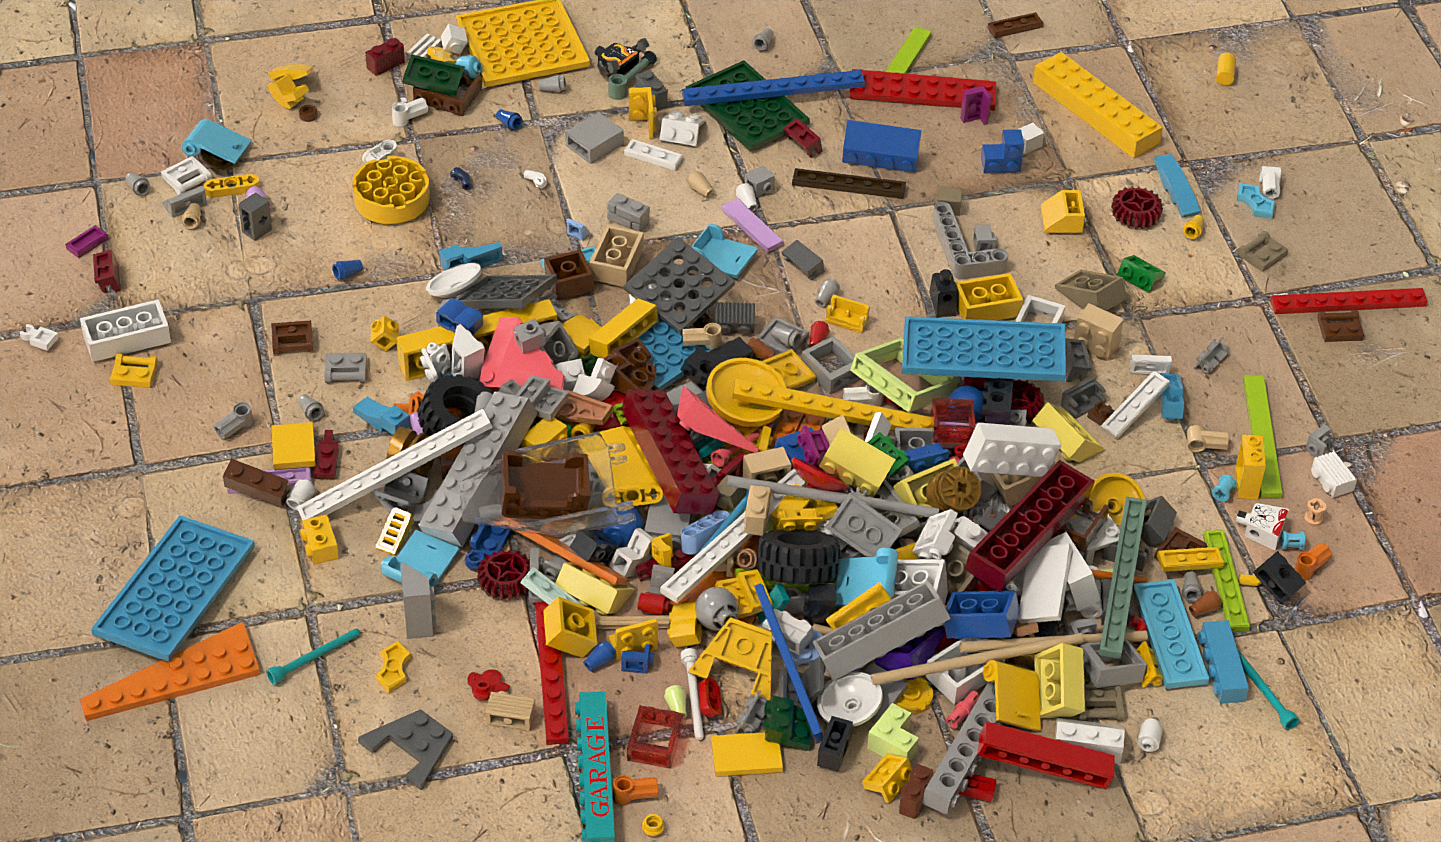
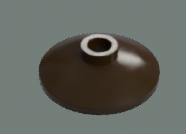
[200,149,238,170]

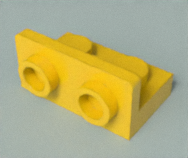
[862,753,912,803]

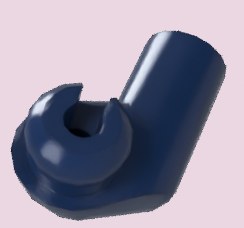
[450,167,472,190]

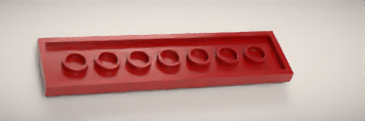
[850,69,996,111]

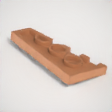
[536,388,614,425]

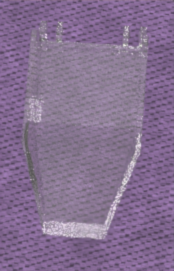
[458,432,635,537]

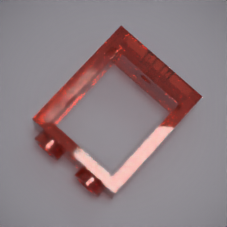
[931,398,976,444]
[627,705,683,769]

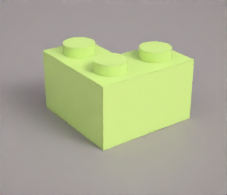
[867,703,919,762]

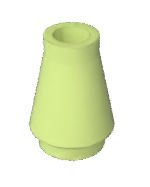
[664,685,687,720]

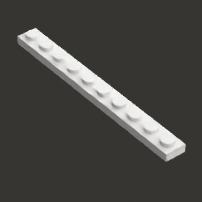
[297,409,493,520]
[660,468,808,603]

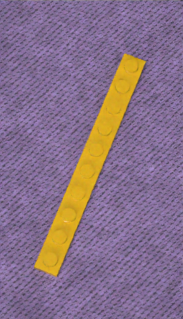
[732,378,935,431]

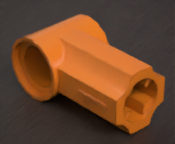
[1294,543,1332,580]
[612,775,658,805]

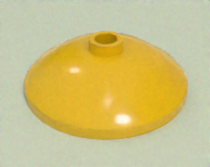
[1089,472,1145,525]

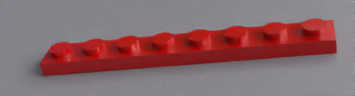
[1270,288,1428,314]
[535,602,569,745]

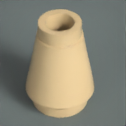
[687,171,714,198]
[181,203,200,229]

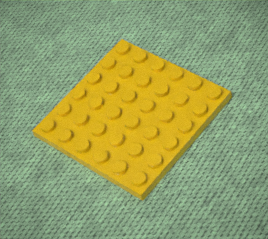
[456,0,590,87]

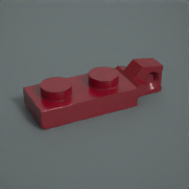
[314,430,339,479]
[711,452,748,487]
[635,549,694,581]

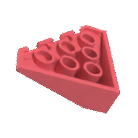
[480,317,565,394]
[677,386,759,453]

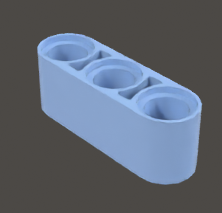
[681,510,730,554]

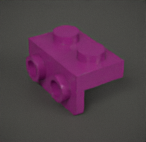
[960,86,992,125]
[797,425,830,469]

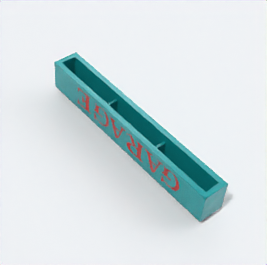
[575,691,615,842]

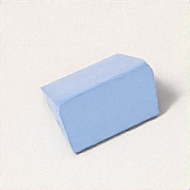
[567,218,590,241]

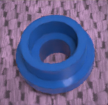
[465,550,485,570]

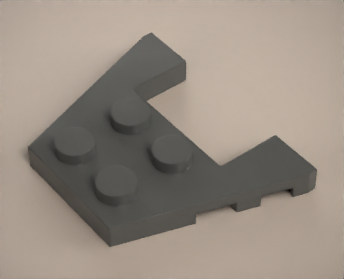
[358,709,453,790]

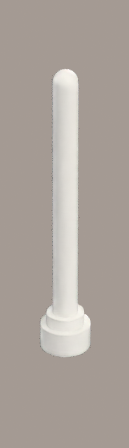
[681,648,704,740]

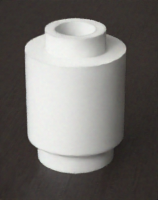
[286,480,315,511]
[1137,719,1163,752]

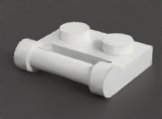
[161,156,212,195]

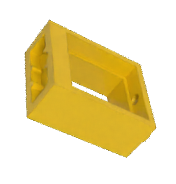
[1235,435,1266,500]

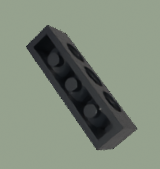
[982,378,1014,425]

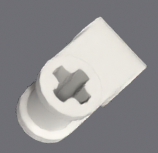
[362,139,398,164]

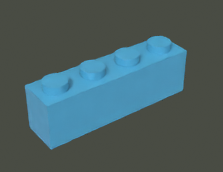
[1198,620,1249,704]

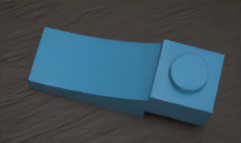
[440,242,503,271]
[1160,373,1184,420]
[353,396,410,435]

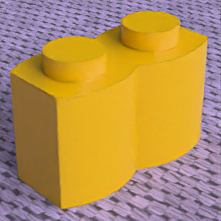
[667,602,702,648]

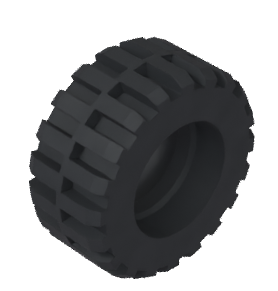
[418,374,493,447]
[757,529,840,585]

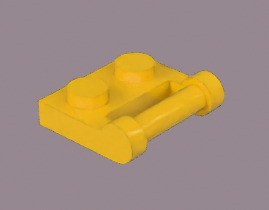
[110,353,158,388]

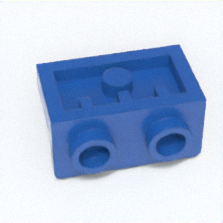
[904,443,950,474]
[470,518,512,557]

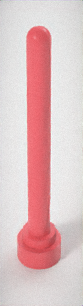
[711,423,774,467]

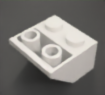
[451,324,485,380]

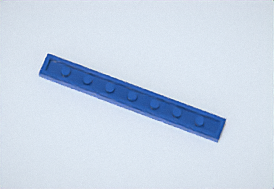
[754,583,823,744]

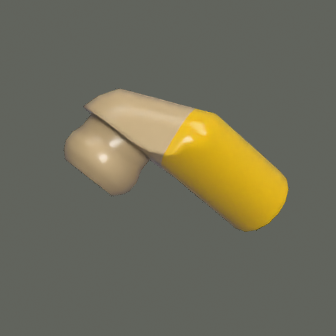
[1238,566,1261,586]

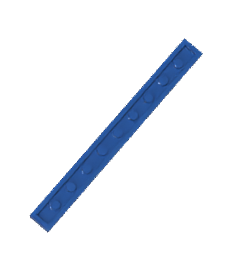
[682,70,865,106]

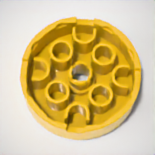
[352,156,430,225]

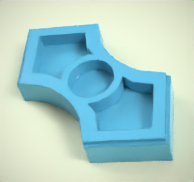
[1237,183,1275,219]

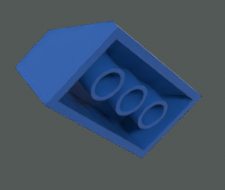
[842,120,921,173]

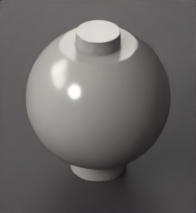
[695,587,739,630]

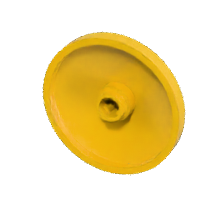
[706,358,787,427]

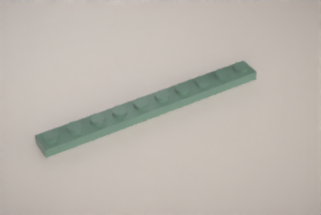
[1099,497,1147,659]

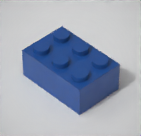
[944,591,1020,639]

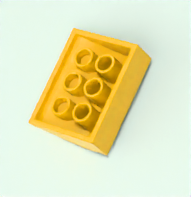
[578,426,664,500]

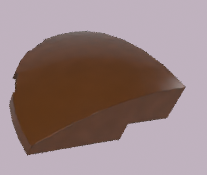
[591,338,656,394]

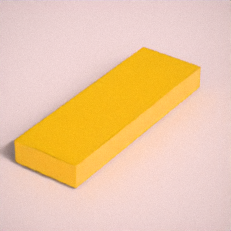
[1157,547,1224,572]

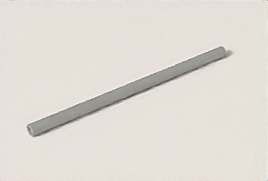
[727,475,939,517]

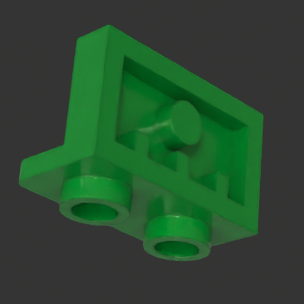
[1117,255,1166,292]
[867,432,909,478]

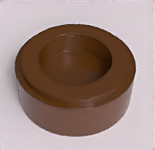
[299,105,318,122]

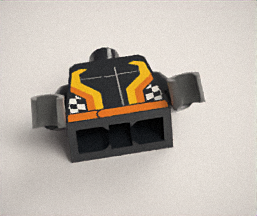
[595,38,650,77]

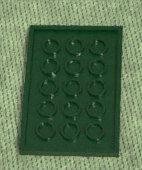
[686,60,810,152]

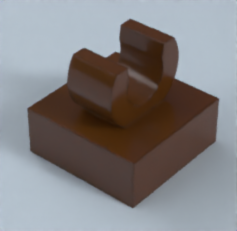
[1087,400,1114,426]

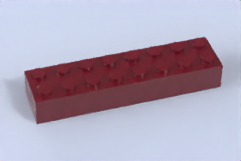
[621,389,719,514]
[964,460,1095,592]

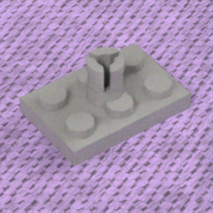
[825,492,903,557]

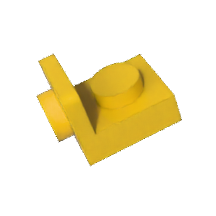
[651,533,673,567]

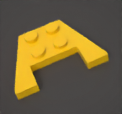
[688,617,772,701]

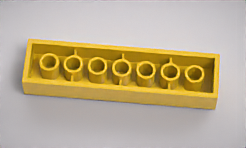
[1033,52,1163,158]
[397,299,557,381]

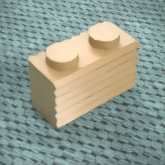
[744,485,771,536]
[486,691,535,731]

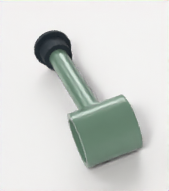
[608,51,657,100]

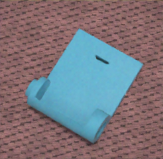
[182,119,252,164]
[691,224,758,278]
[381,530,460,587]
[835,548,898,607]

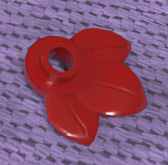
[467,669,510,701]

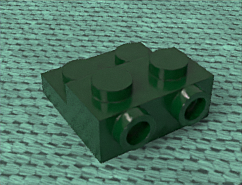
[762,695,811,751]

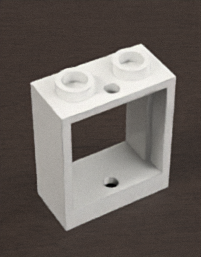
[1015,295,1065,323]

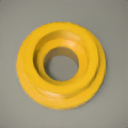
[642,814,665,836]

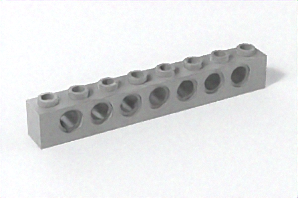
[922,682,1002,814]

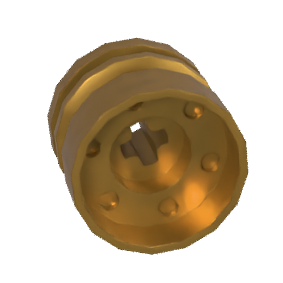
[386,427,435,476]
[926,466,981,513]

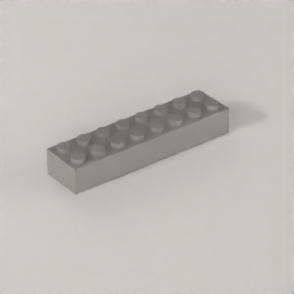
[418,392,538,547]

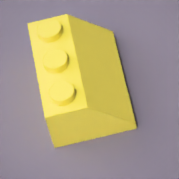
[1032,402,1105,463]
[819,428,896,498]
[893,458,959,519]
[555,562,635,616]
[1034,643,1085,718]

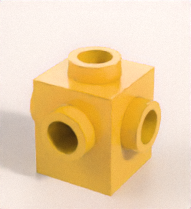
[370,315,399,352]

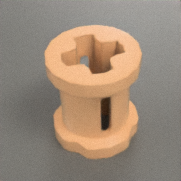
[1304,498,1326,526]

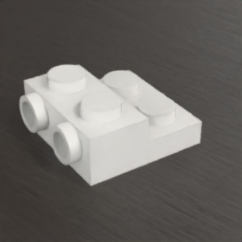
[912,509,958,560]

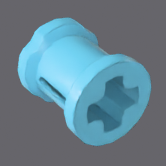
[1212,475,1237,502]
[1280,531,1305,550]

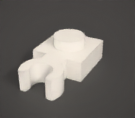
[20,324,58,351]

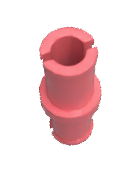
[946,690,980,729]

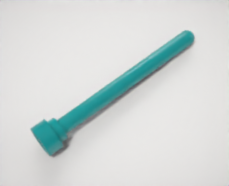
[266,628,360,685]
[1238,650,1300,730]

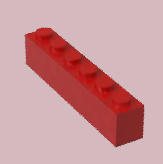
[977,721,1115,789]

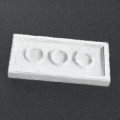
[1017,544,1072,624]

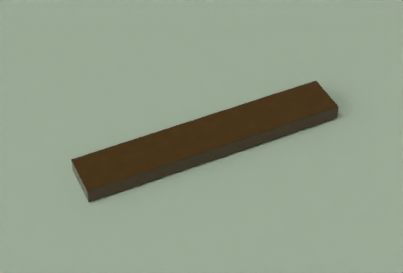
[792,168,906,199]

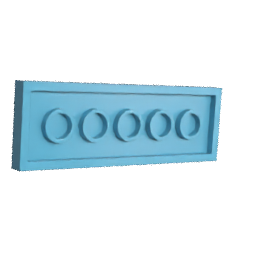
[1132,580,1209,689]

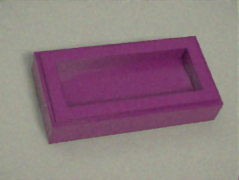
[65,225,108,258]

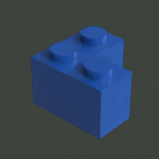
[981,129,1024,173]

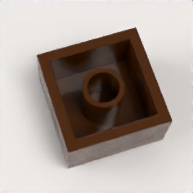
[544,249,594,300]

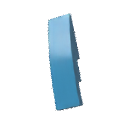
[1154,154,1201,218]

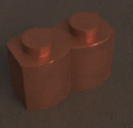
[899,764,933,819]

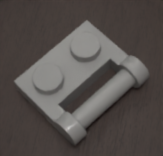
[324,353,366,383]

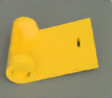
[983,660,1041,732]

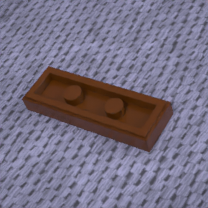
[987,12,1043,38]

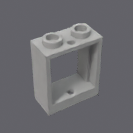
[801,336,860,394]
[1080,638,1147,688]

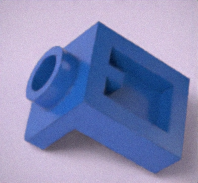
[621,643,654,674]

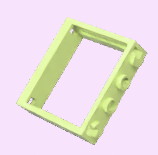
[850,338,959,413]

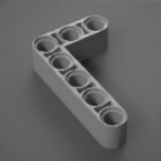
[933,202,1008,279]

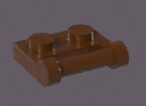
[1318,310,1364,342]
[271,320,313,354]
[1154,527,1208,576]

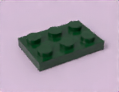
[402,54,465,96]

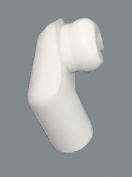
[524,169,547,188]

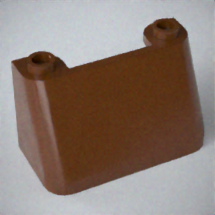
[501,451,591,520]

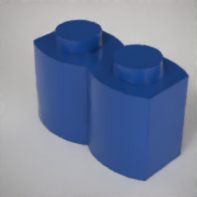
[436,298,483,335]

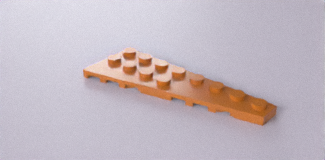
[80,622,260,721]

